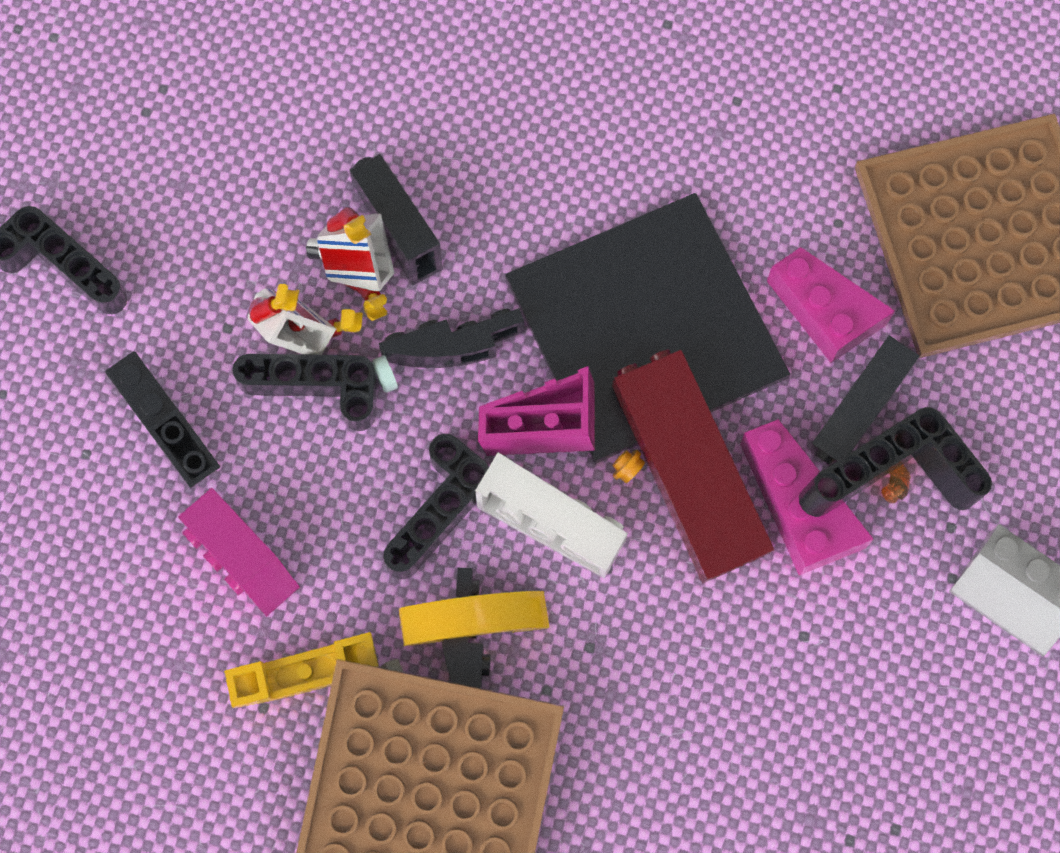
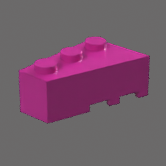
[478,366,595,456]
[178,487,300,617]

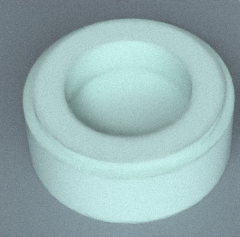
[372,355,398,393]

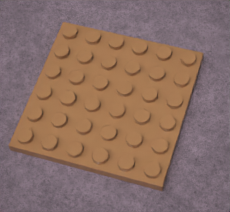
[854,113,1060,358]
[296,659,564,853]

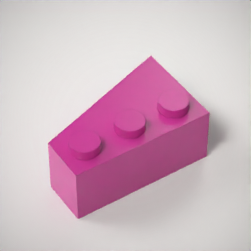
[767,247,895,363]

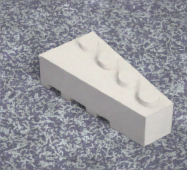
[475,452,628,579]

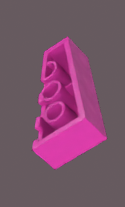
[740,419,874,575]

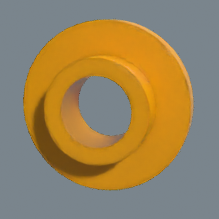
[612,449,645,483]

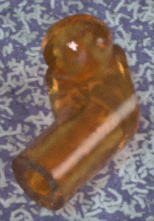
[881,464,911,504]

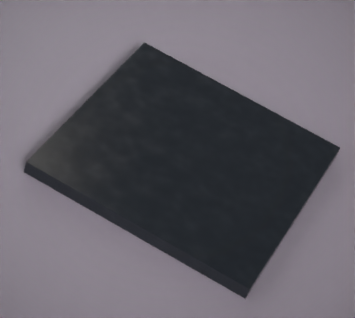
[505,193,790,464]

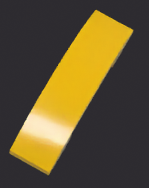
[399,591,550,646]
[224,632,379,708]

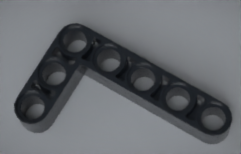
[798,407,992,517]

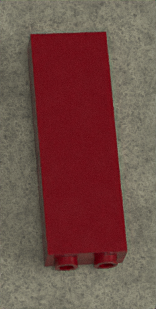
[611,349,775,584]

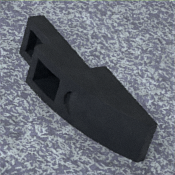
[378,308,524,368]
[104,350,220,489]
[442,568,491,688]

